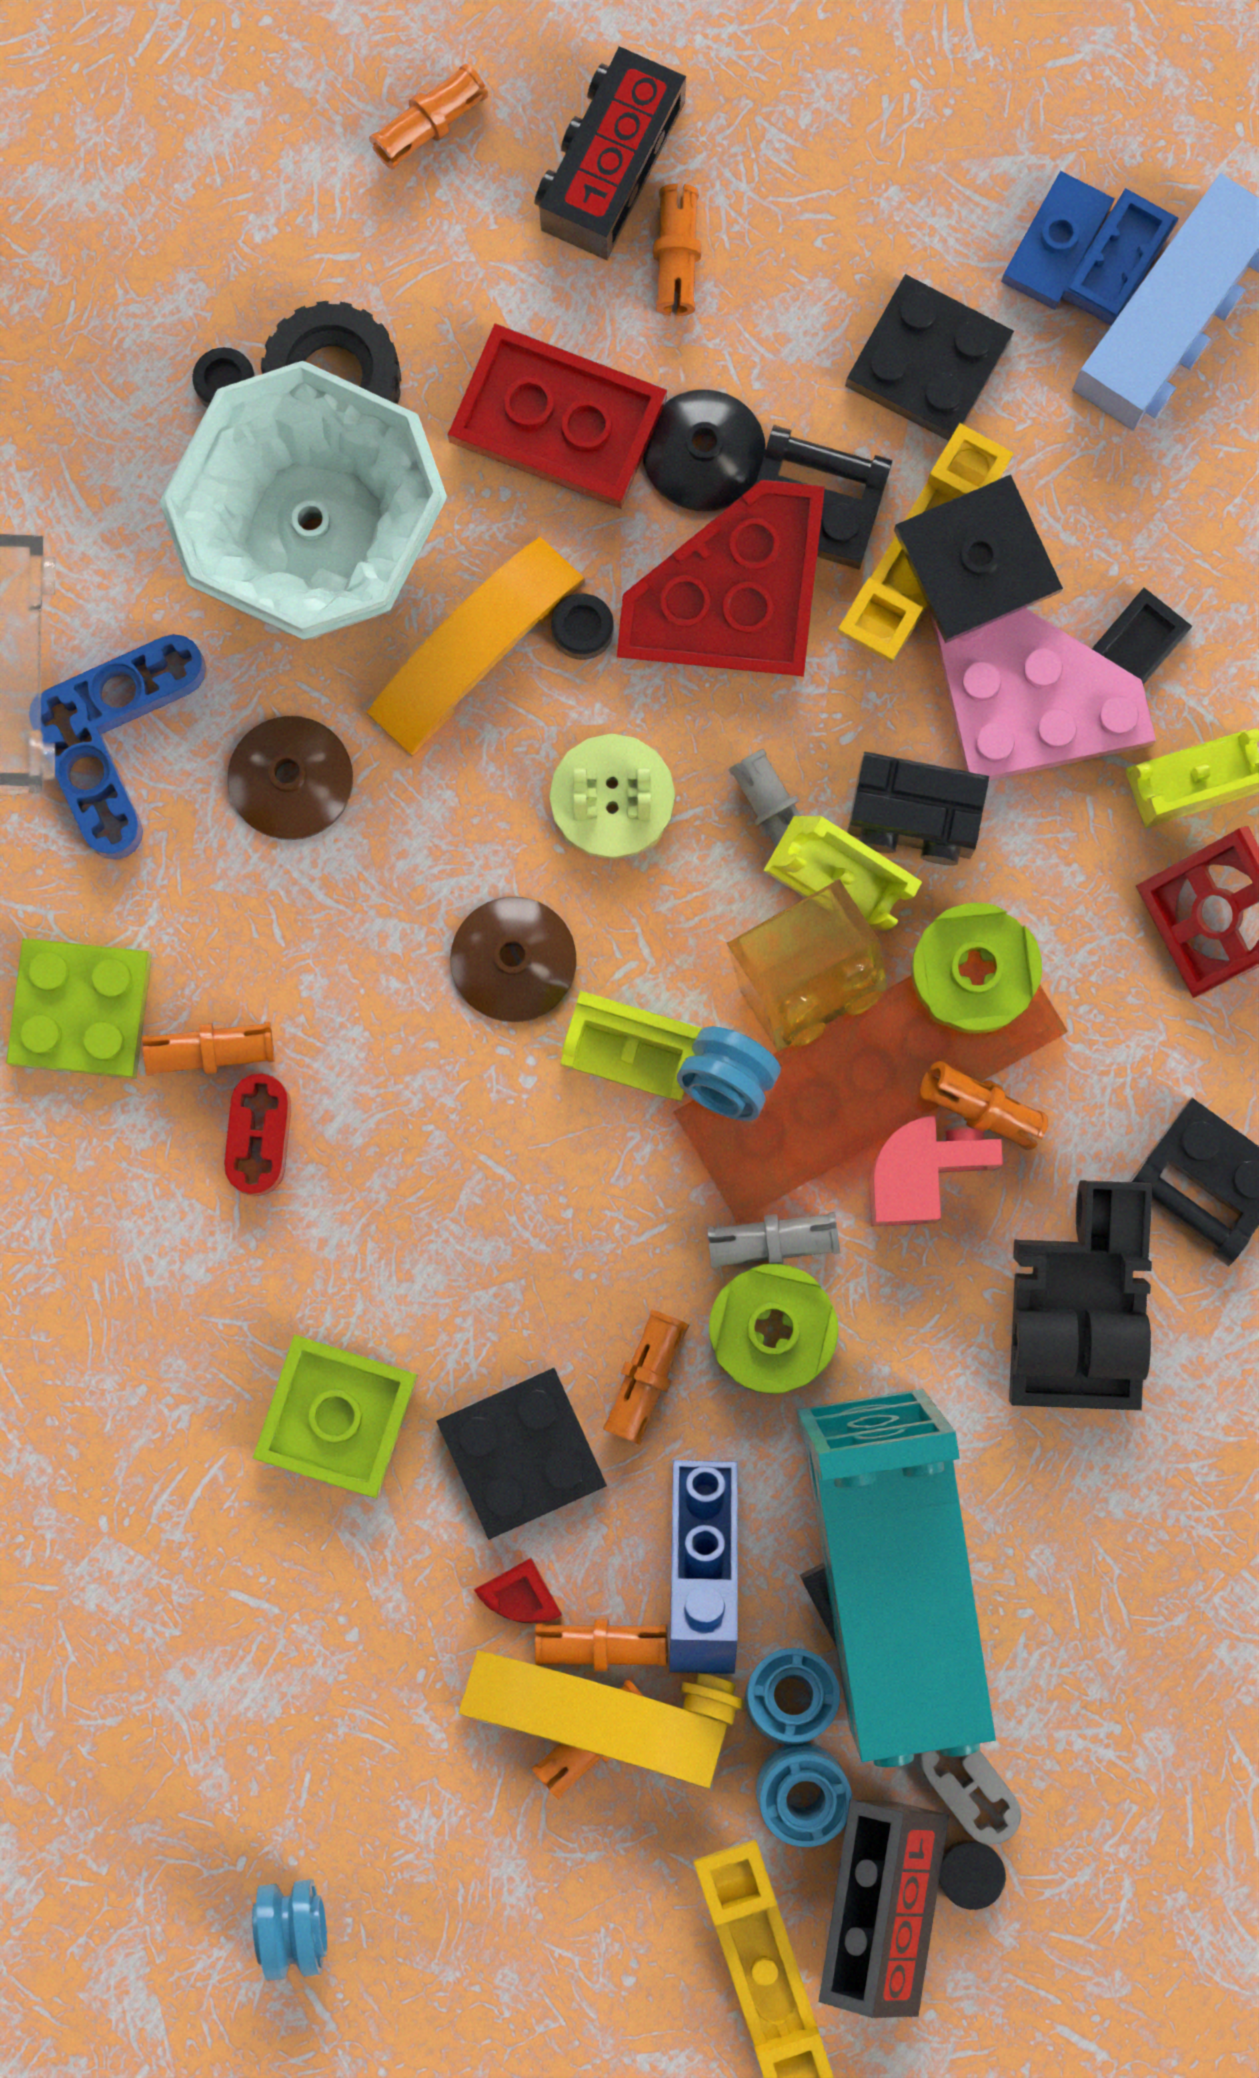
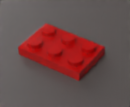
[447,323,667,509]

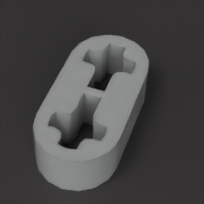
[919,1750,1021,1845]

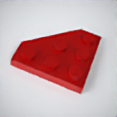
[616,480,825,677]

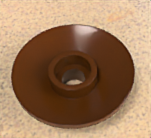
[228,716,353,840]
[450,897,577,1022]

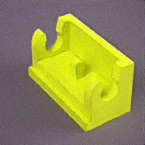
[1125,728,1259,829]
[764,816,922,935]
[560,990,703,1103]

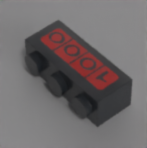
[534,46,686,260]
[818,1799,949,2018]

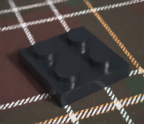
[845,274,1014,441]
[436,1368,607,1540]

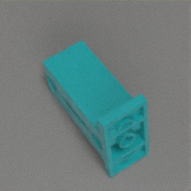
[796,1389,996,1768]

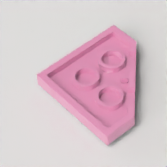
[929,608,1156,781]

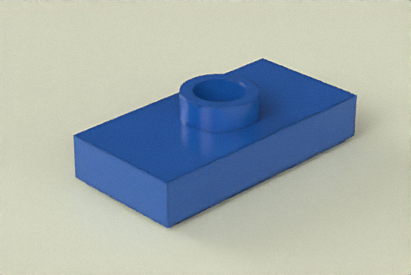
[1001,170,1115,310]
[1062,188,1179,326]

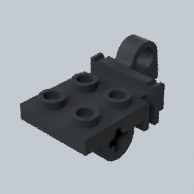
[1009,1180,1152,1411]

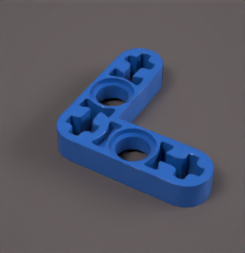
[31,634,206,860]

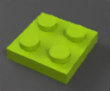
[6,938,152,1079]
[252,1334,418,1499]

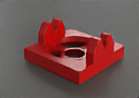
[1136,826,1259,998]

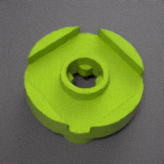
[911,903,1042,1034]
[709,1264,839,1394]

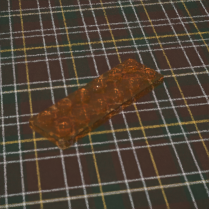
[673,951,1068,1223]

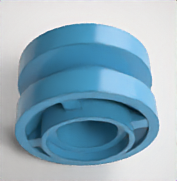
[677,1026,781,1121]
[745,1648,840,1745]
[755,1743,852,1847]
[252,1879,327,1981]

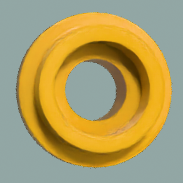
[680,1673,746,1725]

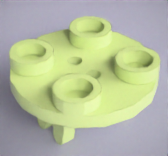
[549,734,675,860]

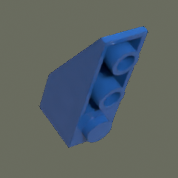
[669,1460,738,1674]

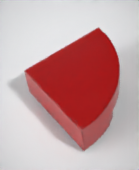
[474,1557,563,1623]

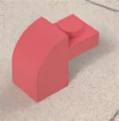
[869,1116,1003,1227]

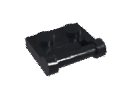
[755,425,893,570]
[1128,1097,1259,1266]

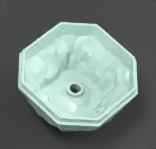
[160,361,447,640]

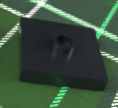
[894,474,1063,643]

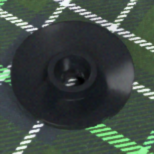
[643,389,766,511]

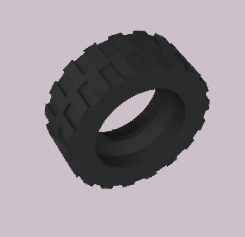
[261,301,402,404]

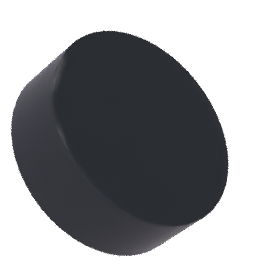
[192,347,255,408]
[551,593,614,660]
[939,1840,1006,1910]

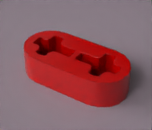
[224,1073,291,1196]

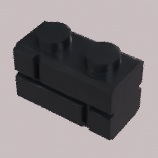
[847,751,989,866]

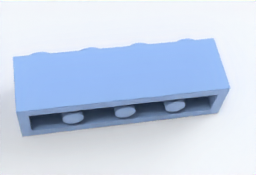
[1072,173,1259,431]

